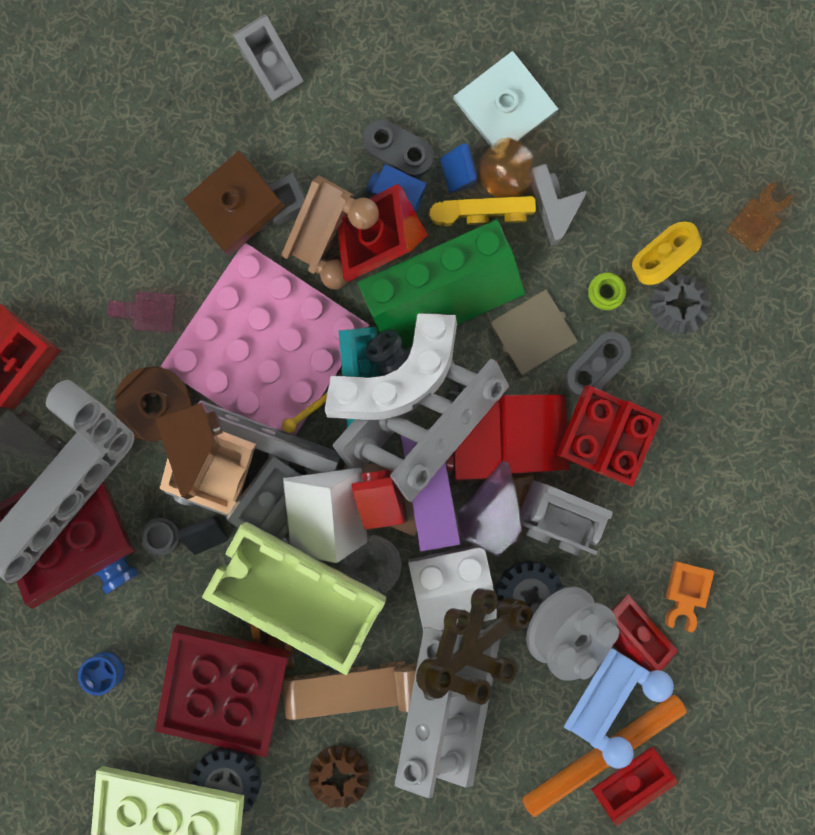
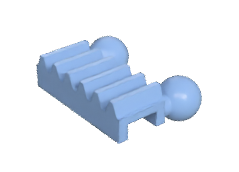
[564,648,674,769]

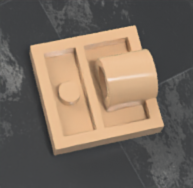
[160,432,256,514]

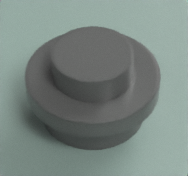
[141,517,180,555]

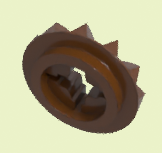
[308,746,369,808]

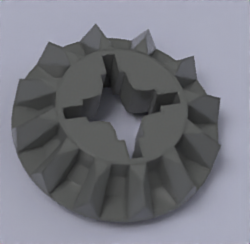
[650,274,712,334]

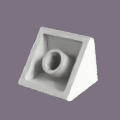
[283,468,367,563]

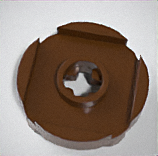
[115,367,193,442]

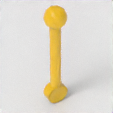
[282,392,328,433]

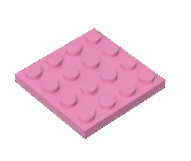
[160,243,369,436]

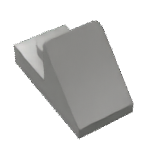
[233,14,304,101]
[528,164,587,247]

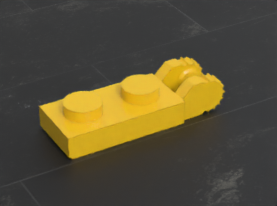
[429,196,536,227]

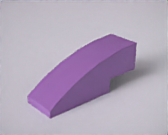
[401,429,460,551]

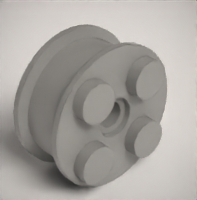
[526,587,619,681]

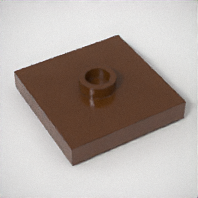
[183,151,286,256]

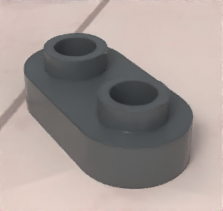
[363,120,433,177]
[565,332,631,397]

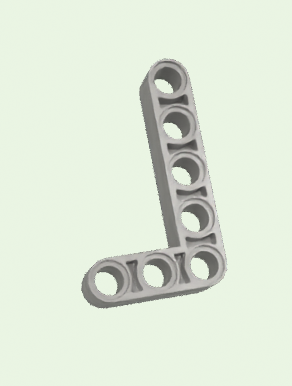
[0,380,134,583]

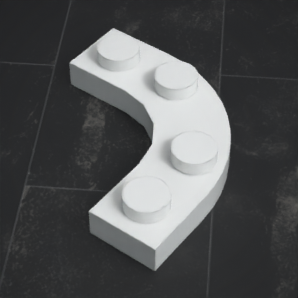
[325,313,457,420]

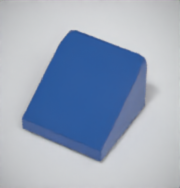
[440,143,477,193]

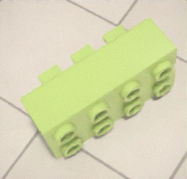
[202,522,386,675]

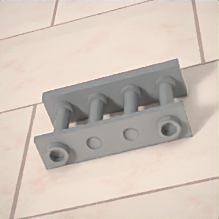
[332,359,509,502]
[164,400,342,544]
[394,627,500,798]

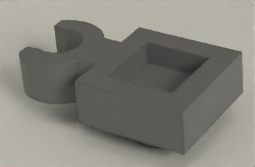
[258,173,306,232]

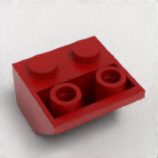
[0,304,62,409]

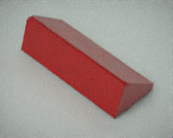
[610,594,678,672]
[591,746,678,826]

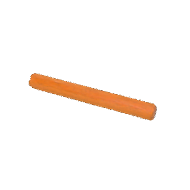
[522,695,687,817]

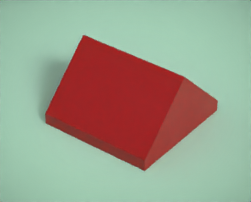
[338,184,428,282]

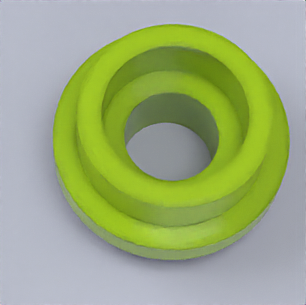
[588,272,626,310]

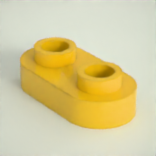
[632,222,702,285]

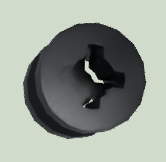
[365,329,411,376]

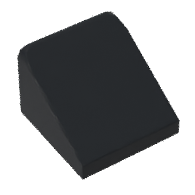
[178,516,228,555]

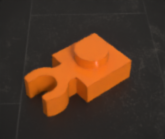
[665,561,714,633]

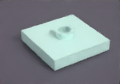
[453,51,558,157]

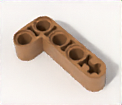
[282,659,418,720]

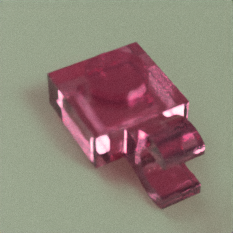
[107,291,176,333]

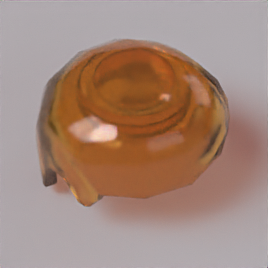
[478,138,534,198]

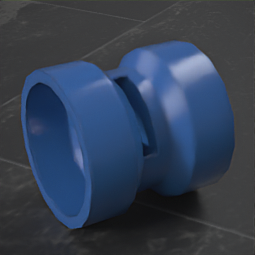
[78,652,124,695]

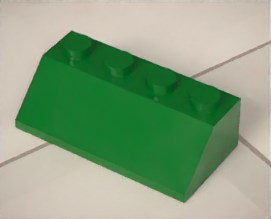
[357,219,525,348]

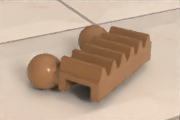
[281,175,379,289]

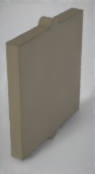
[490,289,578,375]

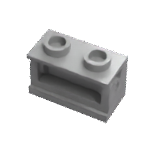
[516,480,613,556]

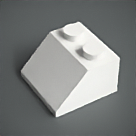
[408,544,497,631]

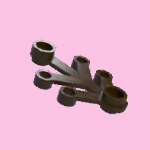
[416,588,532,705]

